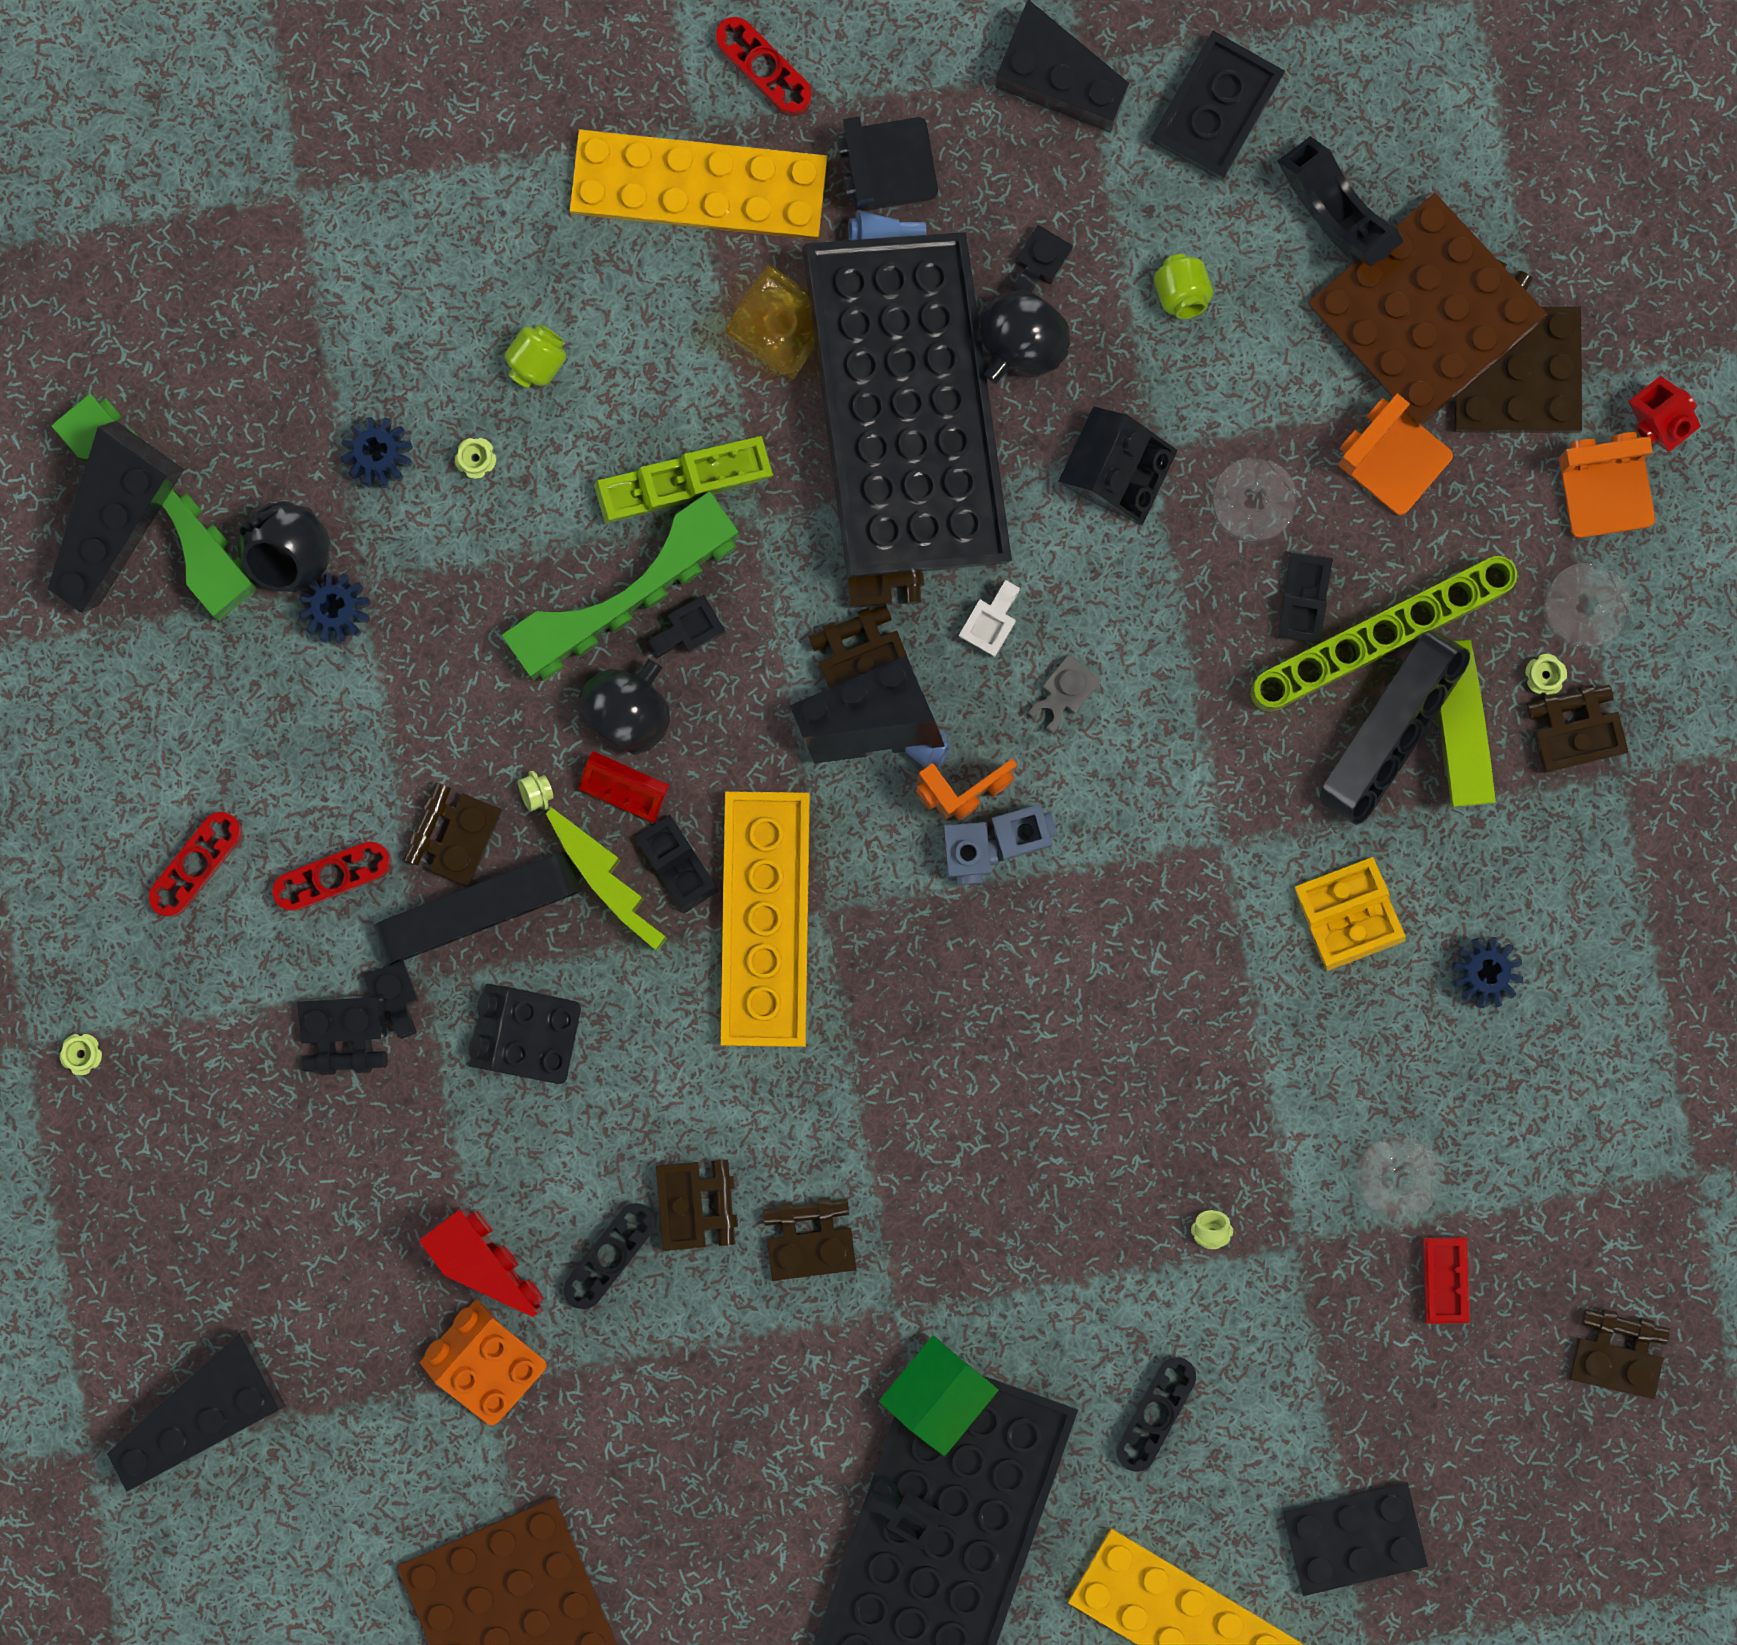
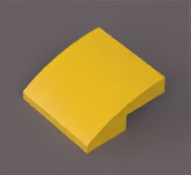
[1295,857,1406,971]

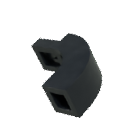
[1277,136,1404,267]

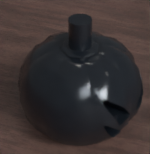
[980,289,1070,384]
[238,501,331,592]
[578,658,670,755]

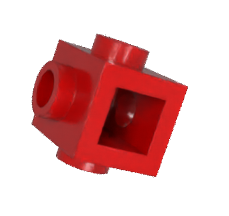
[1628,375,1701,452]

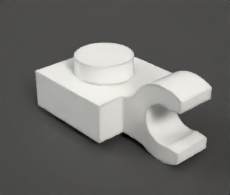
[959,580,1020,657]

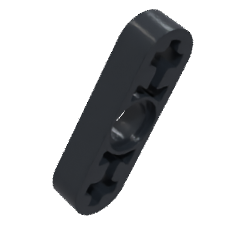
[564,1203,656,1309]
[1116,1356,1196,1472]

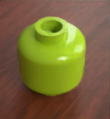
[1153,254,1214,319]
[504,323,567,388]

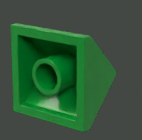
[879,1335,999,1456]

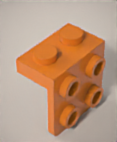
[1338,393,1453,516]
[1558,432,1655,539]
[915,758,1018,822]
[419,1299,547,1426]

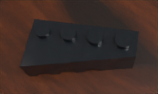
[48,421,185,613]
[107,1331,286,1492]

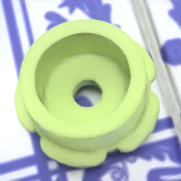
[455,438,496,479]
[1525,654,1567,695]
[518,771,553,812]
[60,1034,102,1075]
[1191,1210,1233,1249]

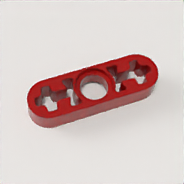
[716,17,812,116]
[149,812,242,917]
[272,841,392,911]

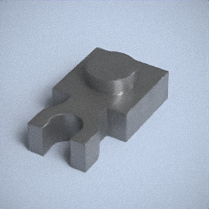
[1028,654,1102,734]

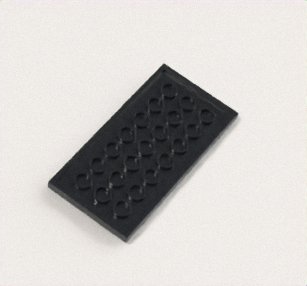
[802,232,1012,578]
[814,1352,1078,1645]

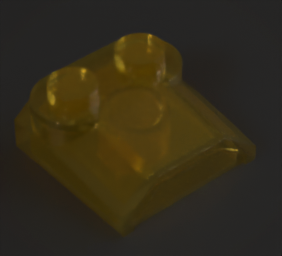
[722,264,815,382]

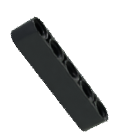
[1320,630,1470,825]
[373,851,581,965]

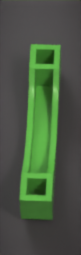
[51,393,258,621]
[502,491,740,681]

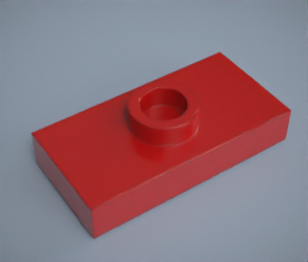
[578,751,670,823]
[1423,1237,1470,1324]

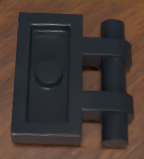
[297,994,388,1075]

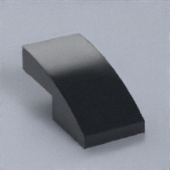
[1278,551,1333,643]
[635,815,719,914]

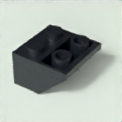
[1058,406,1178,525]

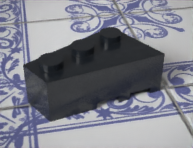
[995,0,1129,133]
[790,656,945,764]

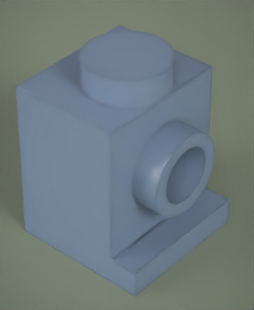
[991,804,1057,862]

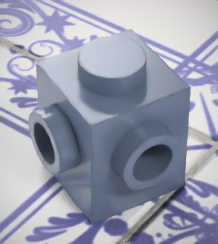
[943,822,998,886]

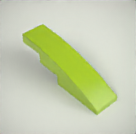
[594,436,773,524]
[1436,640,1496,808]
[546,807,668,952]

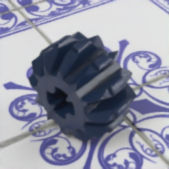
[341,417,413,488]
[299,573,371,644]
[1450,937,1523,1009]

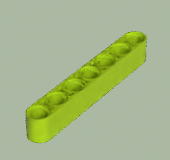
[1250,556,1517,712]

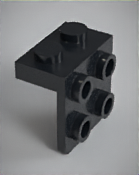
[836,116,938,211]
[469,984,581,1084]

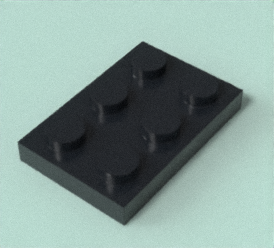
[1150,30,1285,181]
[1282,1481,1428,1596]

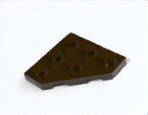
[1454,306,1582,433]

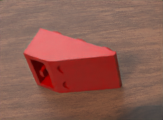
[419,1208,545,1317]

